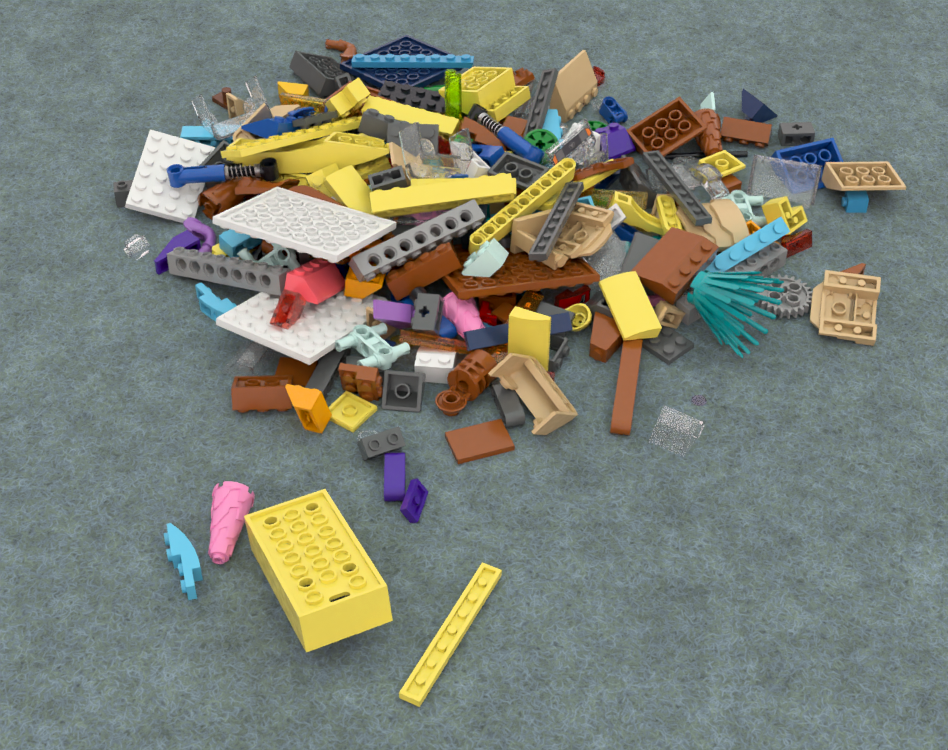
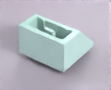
[462,238,509,277]

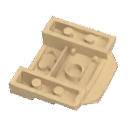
[676,199,749,252]
[554,202,614,259]
[810,270,881,346]

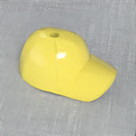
[565,303,592,332]

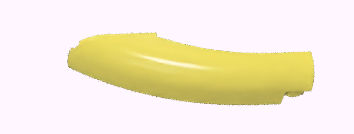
[226,131,390,174]

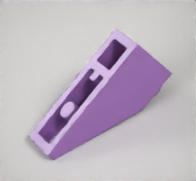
[373,300,415,329]

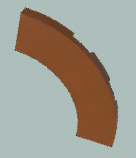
[571,157,634,181]

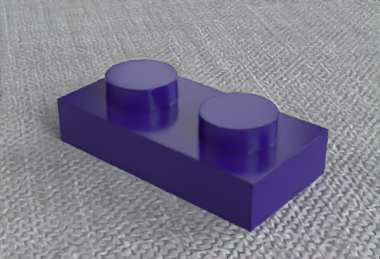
[400,478,429,523]

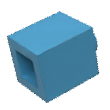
[841,190,869,213]

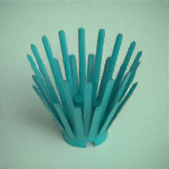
[687,270,785,358]

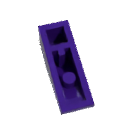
[154,230,201,275]

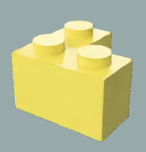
[325,77,370,120]
[761,196,808,235]

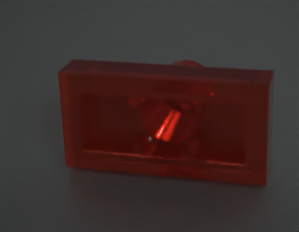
[781,229,812,258]

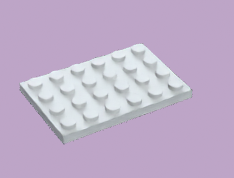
[125,130,215,223]

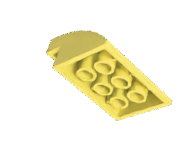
[438,67,531,122]

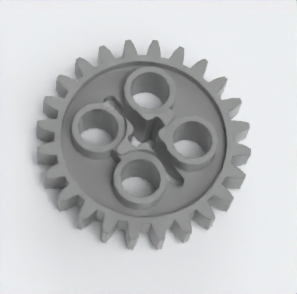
[754,274,813,319]

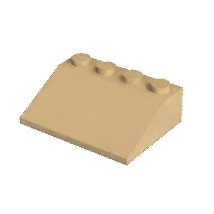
[550,50,598,123]
[821,161,906,191]

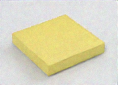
[329,391,377,433]

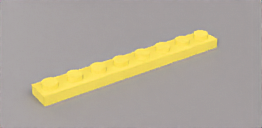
[399,562,502,707]

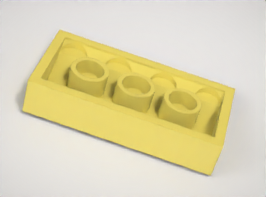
[323,165,393,220]
[598,271,662,341]
[508,306,551,373]

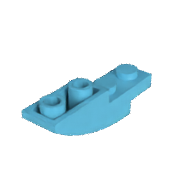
[195,282,237,321]
[164,523,203,600]

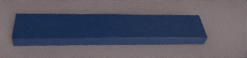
[463,312,573,351]

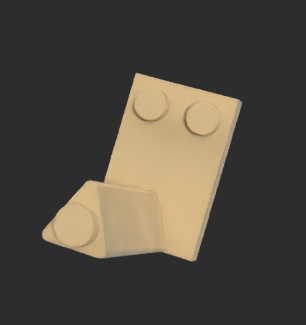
[510,209,568,270]

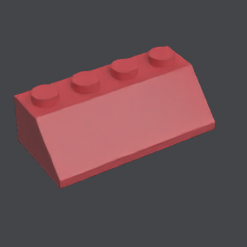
[284,258,345,305]

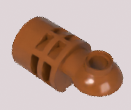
[435,349,497,416]

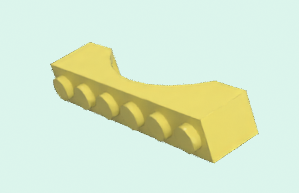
[608,191,685,237]

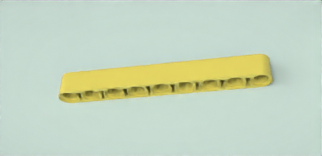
[468,158,576,254]

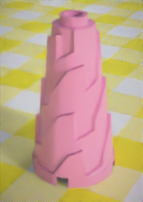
[442,292,485,339]
[208,481,255,564]

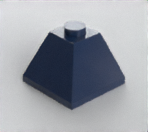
[742,89,778,123]

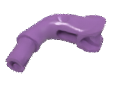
[183,217,216,254]

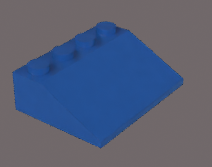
[241,116,323,141]
[769,138,844,195]

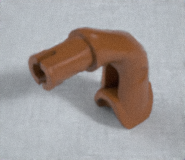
[325,39,357,63]

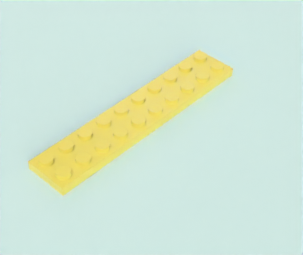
[221,116,362,158]

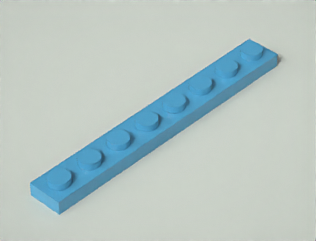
[351,54,474,68]

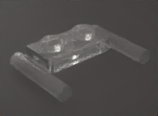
[582,133,609,168]

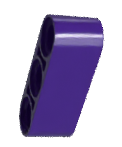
[384,452,406,502]

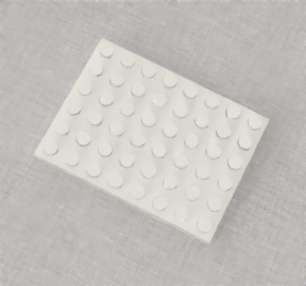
[213,187,396,263]
[216,289,391,365]

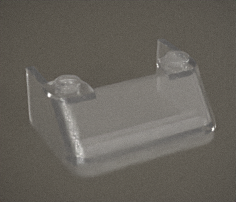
[192,76,272,140]
[399,122,473,181]

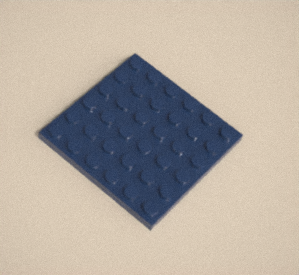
[340,35,463,88]

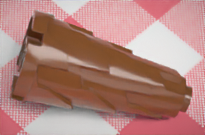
[694,108,723,157]
[197,176,260,220]

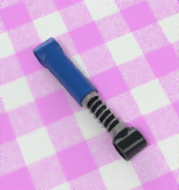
[467,103,545,164]
[167,158,279,188]

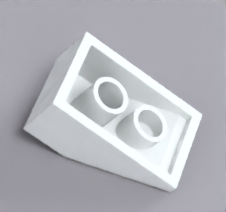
[414,341,459,384]

